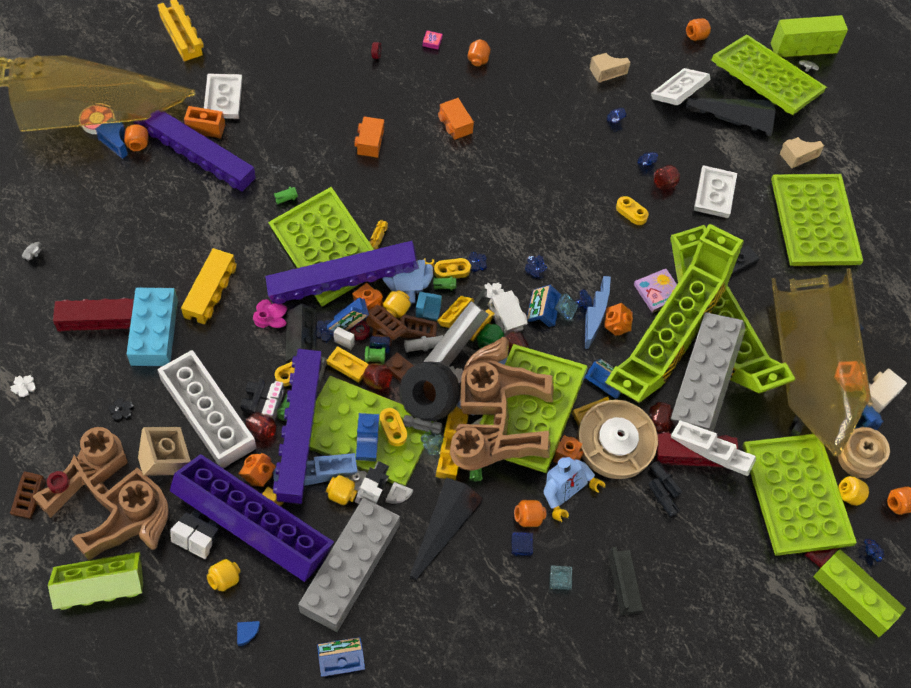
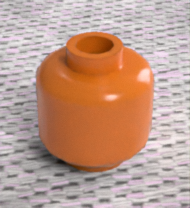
[686,18,711,41]
[467,40,491,66]
[124,124,149,151]
[887,486,911,515]
[514,500,546,527]

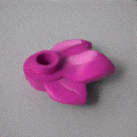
[253,299,287,328]

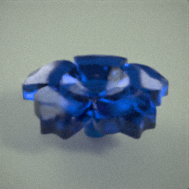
[607,108,627,124]
[637,152,658,167]
[466,252,487,272]
[525,255,547,278]
[316,319,334,342]
[864,539,885,562]

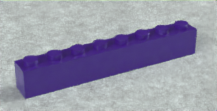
[132,100,256,191]
[265,241,419,304]
[273,349,321,504]

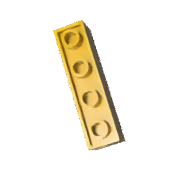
[158,0,204,61]
[181,248,237,325]

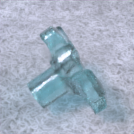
[421,431,443,456]

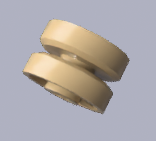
[838,427,890,478]

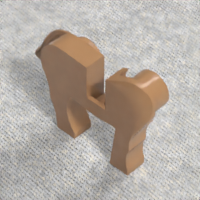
[450,337,554,470]
[33,427,169,560]

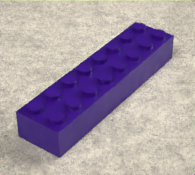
[170,454,334,582]

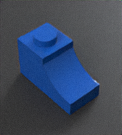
[95,116,128,159]
[847,403,883,431]
[356,413,379,461]

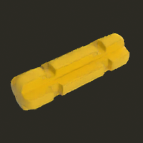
[369,220,388,250]

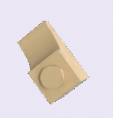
[590,53,630,83]
[780,137,824,168]

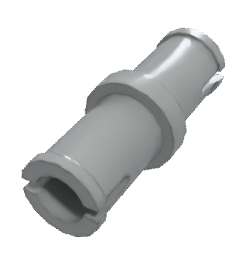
[404,335,443,353]

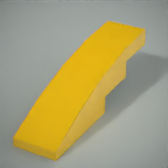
[436,405,469,480]

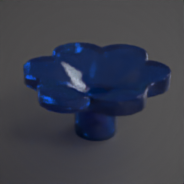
[575,289,593,310]

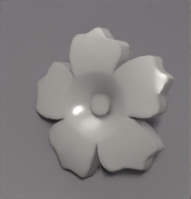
[799,60,819,72]
[22,242,41,261]

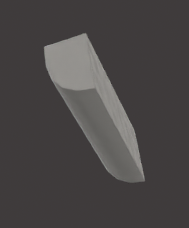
[424,301,489,367]

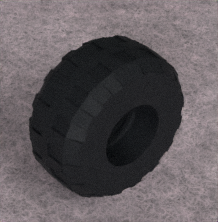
[399,361,460,421]

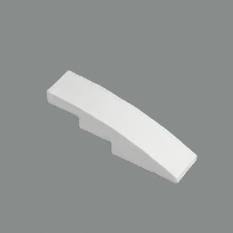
[671,421,756,476]

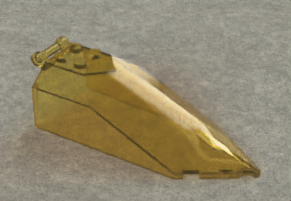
[0,56,196,132]
[771,268,871,457]

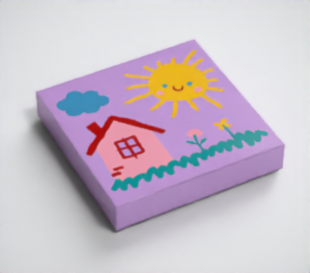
[634,269,677,313]

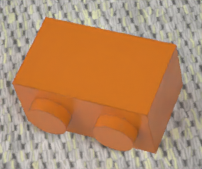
[438,98,474,140]
[184,106,225,138]
[354,117,384,157]

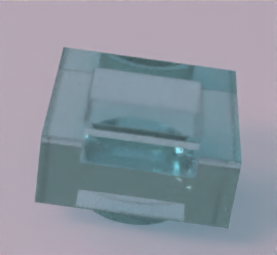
[555,293,579,321]
[550,565,572,590]

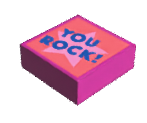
[422,31,443,50]

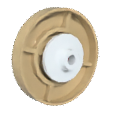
[577,400,658,479]

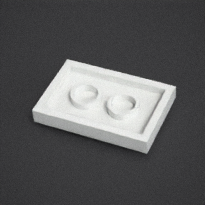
[651,68,711,105]
[204,74,243,119]
[694,166,737,218]

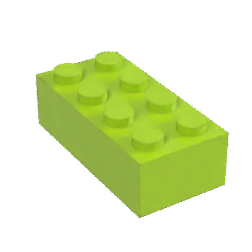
[771,15,848,57]

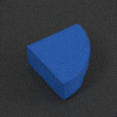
[237,621,260,646]

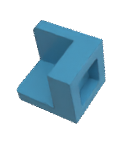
[416,292,442,321]

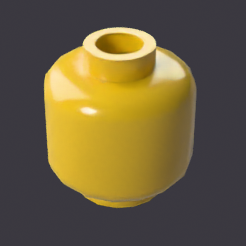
[383,290,411,318]
[326,475,358,505]
[838,476,869,506]
[207,559,240,591]

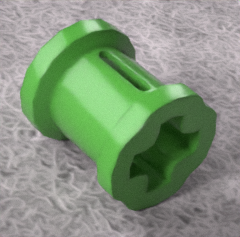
[365,346,385,364]

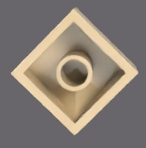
[138,427,191,476]

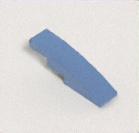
[585,276,611,349]
[273,453,357,486]

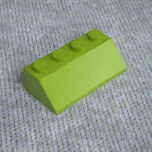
[813,549,906,637]
[48,552,143,610]

